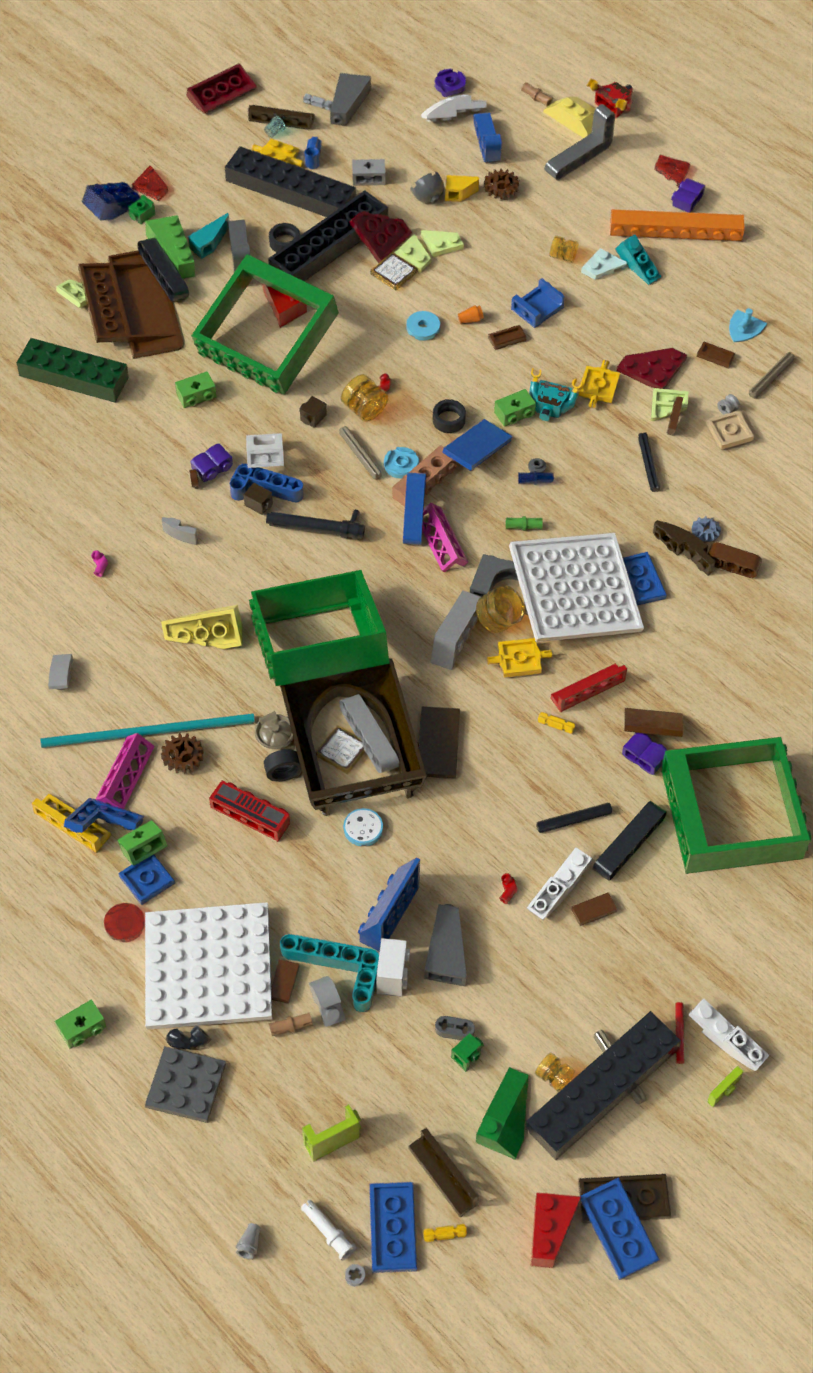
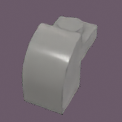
[309,976,346,1027]

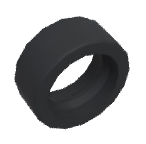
[269,223,300,252]
[433,399,466,433]
[263,749,302,782]

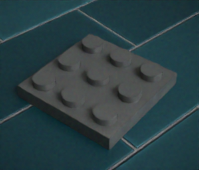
[145,1046,226,1123]

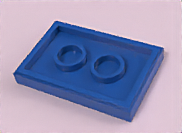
[623,552,667,606]

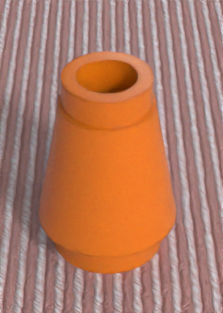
[458,305,484,324]

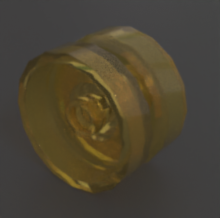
[476,585,525,633]

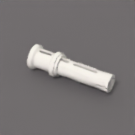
[301,1199,356,1261]

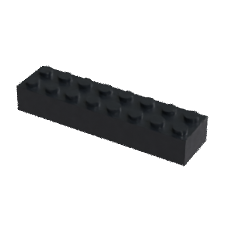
[225,146,356,217]
[268,190,388,281]
[526,1011,681,1160]

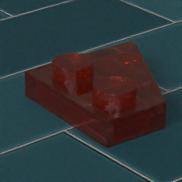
[654,155,691,188]
[132,165,168,201]

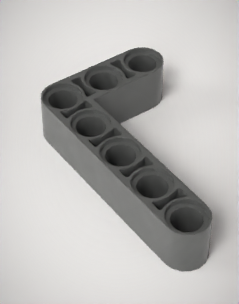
[544,104,615,180]
[228,219,252,284]

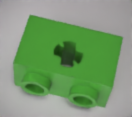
[175,371,217,408]
[494,389,536,427]
[117,820,168,866]
[55,999,106,1049]

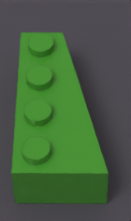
[145,215,195,279]

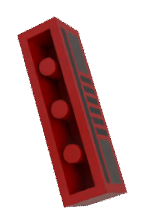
[209,780,291,842]

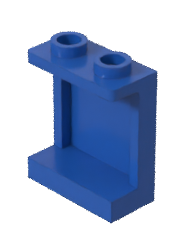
[511,278,565,328]

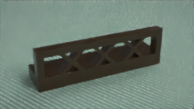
[248,105,315,130]
[408,1127,478,1217]

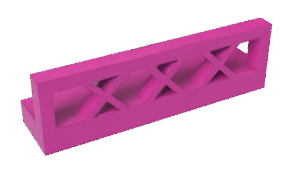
[422,502,468,572]
[95,733,155,809]

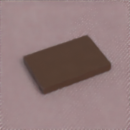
[624,708,684,737]

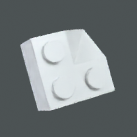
[377,938,410,997]

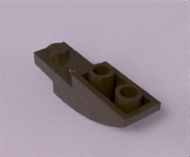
[653,520,715,576]

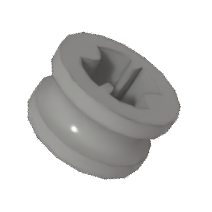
[345,1264,365,1287]

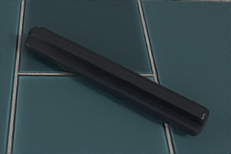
[638,432,660,492]
[536,802,612,833]

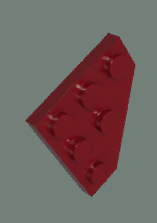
[349,211,412,263]
[616,348,687,389]

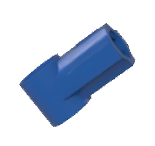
[304,137,322,169]

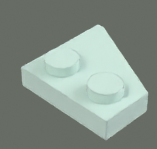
[581,248,627,280]

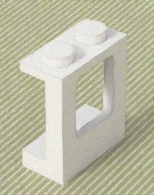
[246,433,284,468]

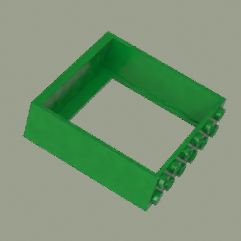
[191,254,339,395]
[249,570,389,686]
[661,737,812,874]

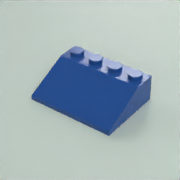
[358,858,420,952]

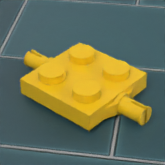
[252,139,304,167]
[578,359,620,408]
[487,638,552,678]

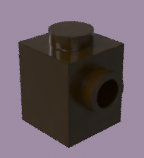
[299,396,327,428]
[244,483,273,515]

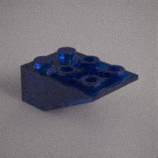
[82,182,141,221]

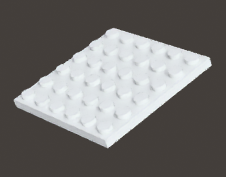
[509,533,644,642]
[145,902,272,1030]

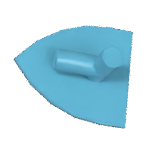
[729,308,767,342]

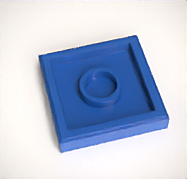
[118,854,175,905]

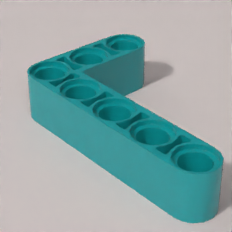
[280,934,379,1012]

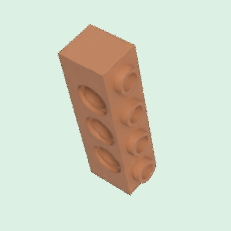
[392,445,457,507]

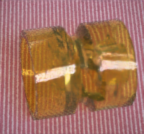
[550,236,579,263]
[535,1052,575,1092]

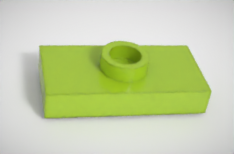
[707,1066,744,1107]

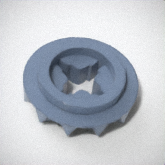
[692,516,721,542]

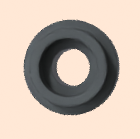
[528,458,546,475]

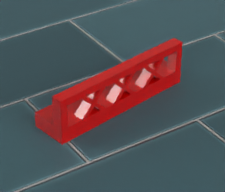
[550,663,627,712]

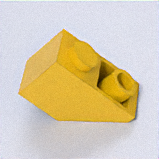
[445,175,479,202]

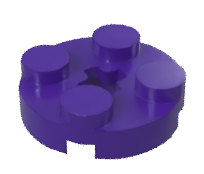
[434,69,466,97]

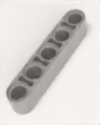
[339,694,399,773]

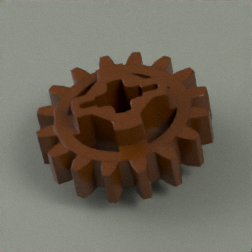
[484,168,519,200]
[161,733,204,774]

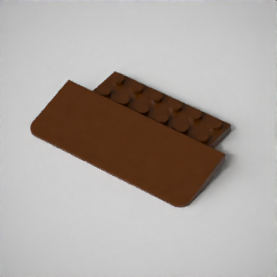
[78,250,184,359]

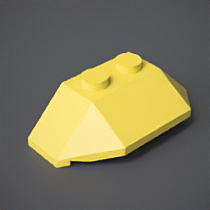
[543,97,595,138]

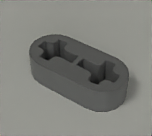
[435,1016,475,1040]

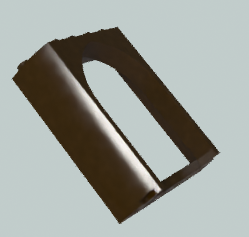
[280,658,426,816]

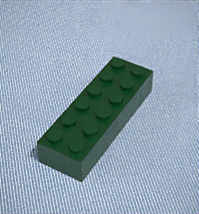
[16,338,129,403]

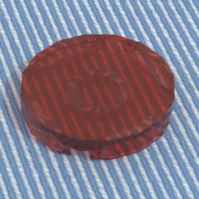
[104,903,145,943]

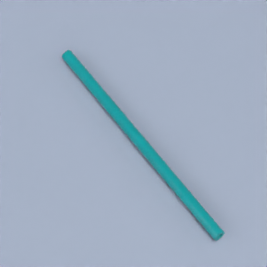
[40,713,255,748]

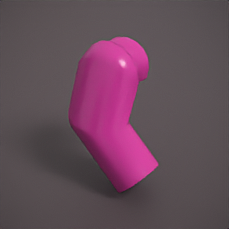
[91,550,108,577]

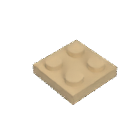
[706,410,754,450]

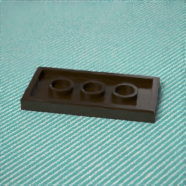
[419,706,460,779]
[578,1174,671,1224]

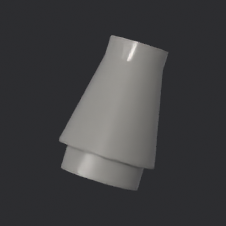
[236,1223,261,1259]

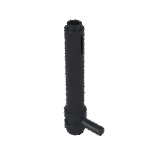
[266,509,365,540]

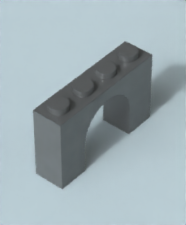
[470,554,528,615]

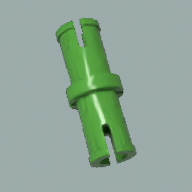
[506,516,543,531]

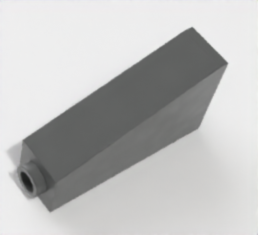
[330,73,371,126]
[424,904,466,986]

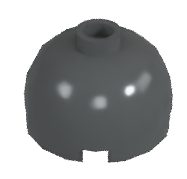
[411,172,444,204]

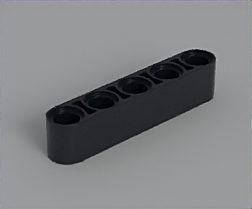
[137,237,189,302]
[592,801,667,881]

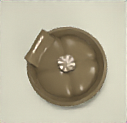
[255,711,294,749]

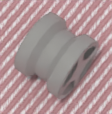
[717,394,740,415]

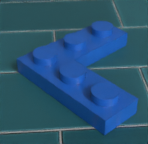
[64,798,144,833]

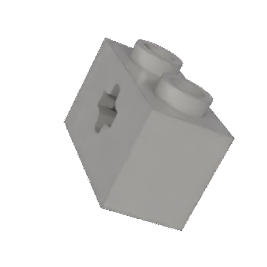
[352,159,385,186]

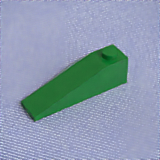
[476,1067,529,1160]

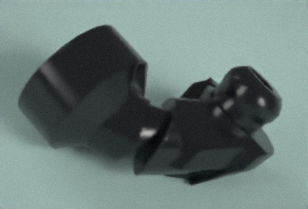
[166,1025,211,1050]

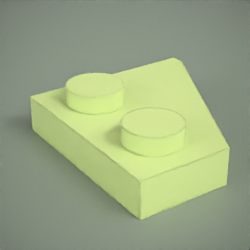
[421,230,464,257]
[394,235,431,273]
[57,279,87,308]
[651,388,689,421]

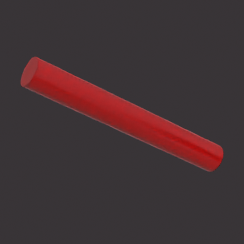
[675,1002,684,1064]

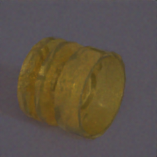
[341,374,388,422]

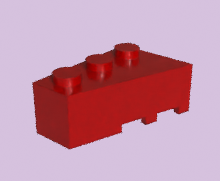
[262,283,307,328]
[530,1192,581,1268]

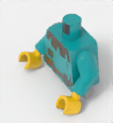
[529,368,584,421]

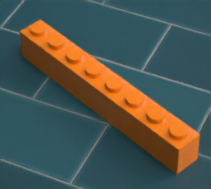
[610,209,745,241]

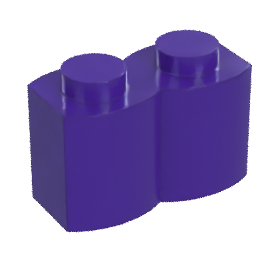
[671,178,706,213]
[190,443,233,482]
[622,733,667,775]

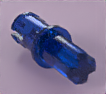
[518,471,554,485]

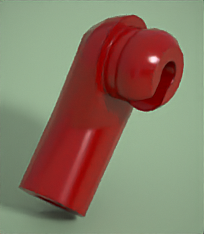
[372,373,391,397]
[499,873,517,904]

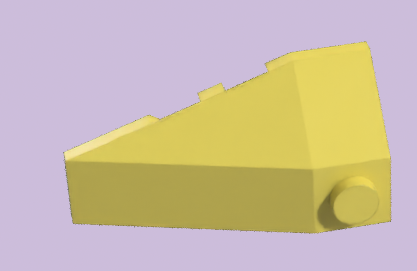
[161,605,242,649]

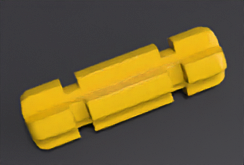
[538,712,575,734]
[423,1224,467,1242]

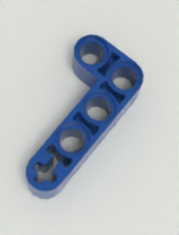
[473,112,502,162]
[229,463,304,503]
[403,472,426,545]

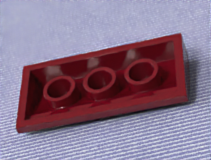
[186,63,257,114]

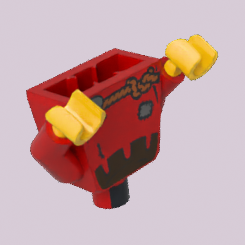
[587,78,633,119]

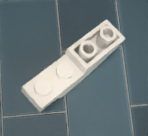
[421,94,486,121]
[527,847,593,921]
[688,998,769,1071]

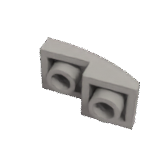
[162,517,198,545]
[48,654,73,690]

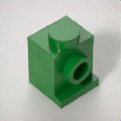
[129,195,156,224]
[451,1033,484,1072]

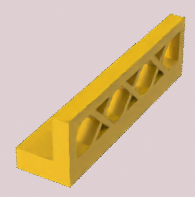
[32,793,111,853]

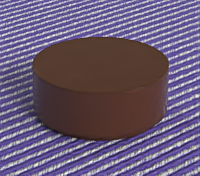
[189,469,199,488]

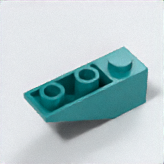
[188,213,229,259]
[615,234,662,285]

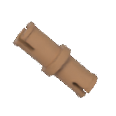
[521,82,552,107]
[269,1012,313,1036]

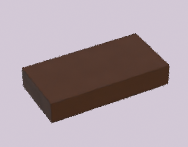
[488,325,527,350]
[696,341,735,368]
[667,396,684,436]
[571,892,617,926]
[271,959,300,1004]

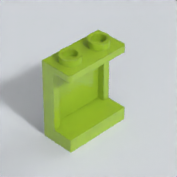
[302,1105,361,1162]

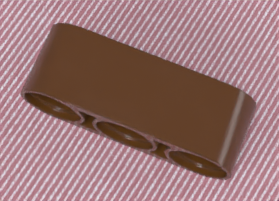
[708,542,762,578]

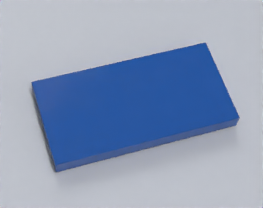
[442,419,513,471]
[579,1178,660,1280]
[369,1182,417,1273]

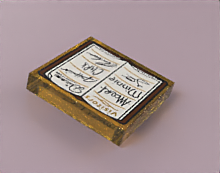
[370,252,418,291]
[316,725,365,775]

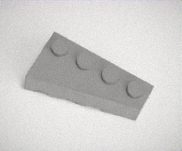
[430,590,484,670]

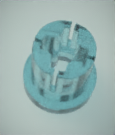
[264,116,286,138]

